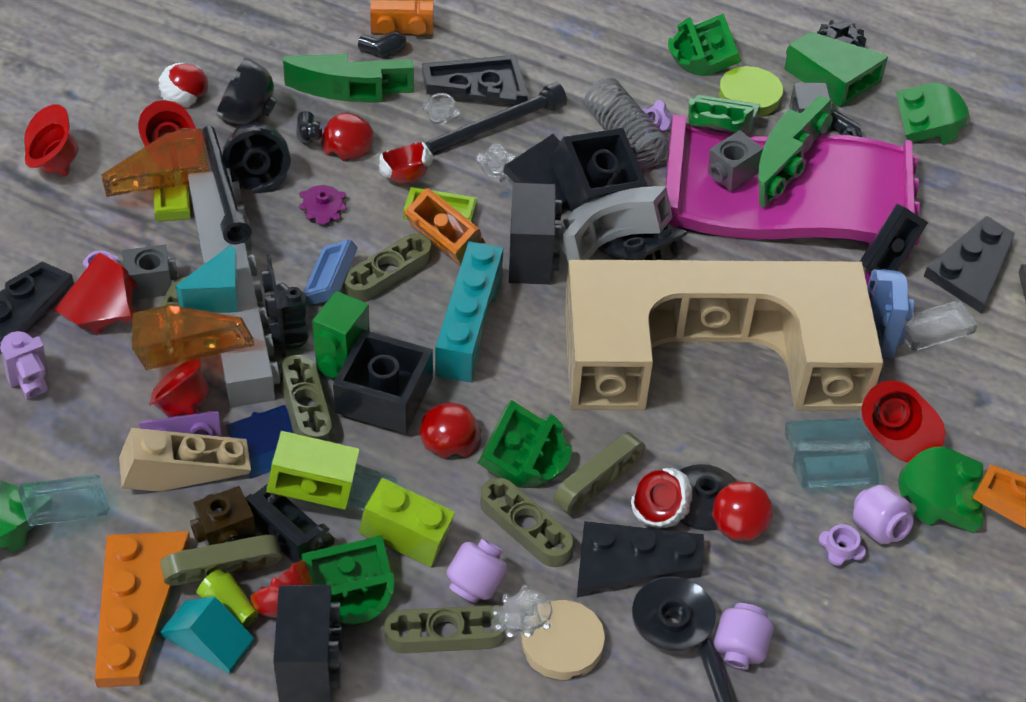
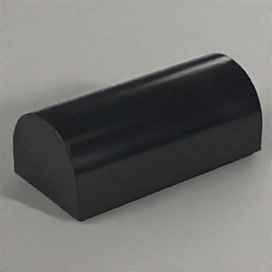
[859,203,928,272]

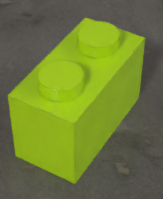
[266,431,360,510]
[359,478,456,567]

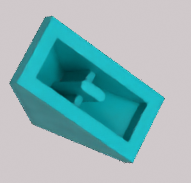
[176,245,239,314]
[160,597,255,674]

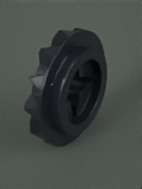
[817,20,866,48]

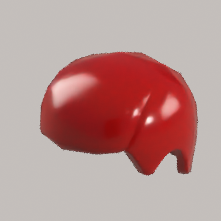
[321,113,374,161]
[419,402,481,459]
[712,481,773,542]
[250,560,313,618]

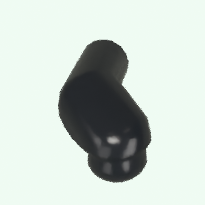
[358,31,406,58]
[296,111,322,144]
[831,111,862,137]

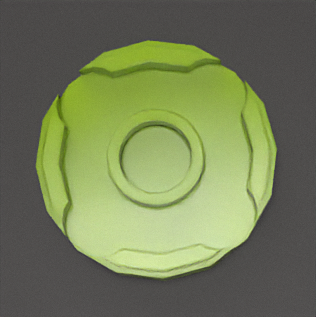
[719,66,783,116]

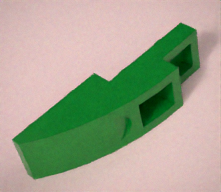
[283,54,414,103]
[759,95,833,208]

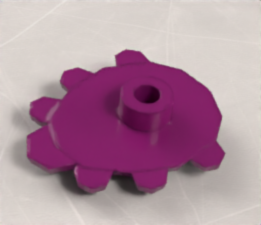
[299,185,346,226]

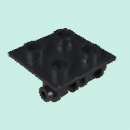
[598,224,687,260]
[261,254,309,358]

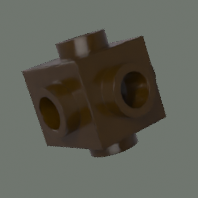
[190,486,256,546]

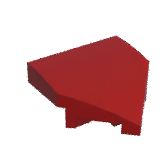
[55,252,137,335]

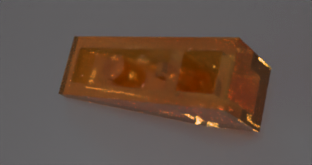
[101,128,209,197]
[132,305,255,371]

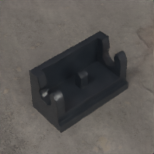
[245,484,334,563]

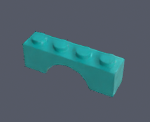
[435,241,504,383]

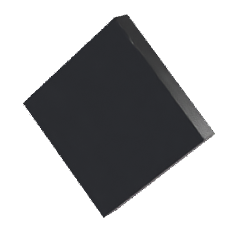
[503,134,568,208]

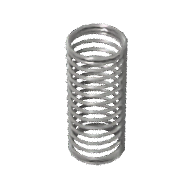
[584,78,669,170]

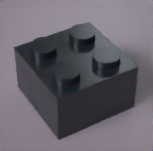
[550,128,648,212]
[508,183,562,285]
[333,329,433,434]
[273,585,343,702]

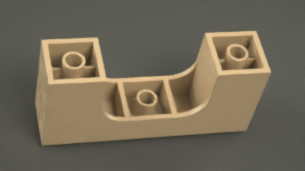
[565,260,883,411]

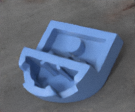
[867,269,914,359]

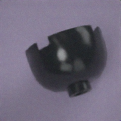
[216,57,277,125]
[222,123,291,193]

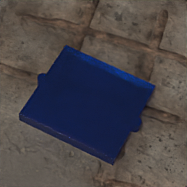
[225,405,294,479]

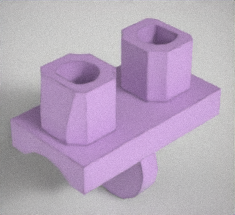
[0,331,48,399]

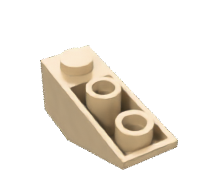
[119,428,251,492]

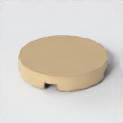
[520,600,605,680]

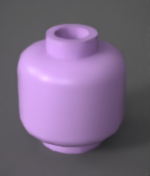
[853,485,913,544]
[447,538,508,603]
[714,603,774,670]

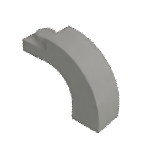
[561,186,673,264]

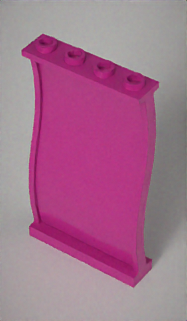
[665,114,920,259]

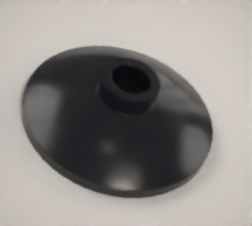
[679,464,737,531]
[632,577,716,651]

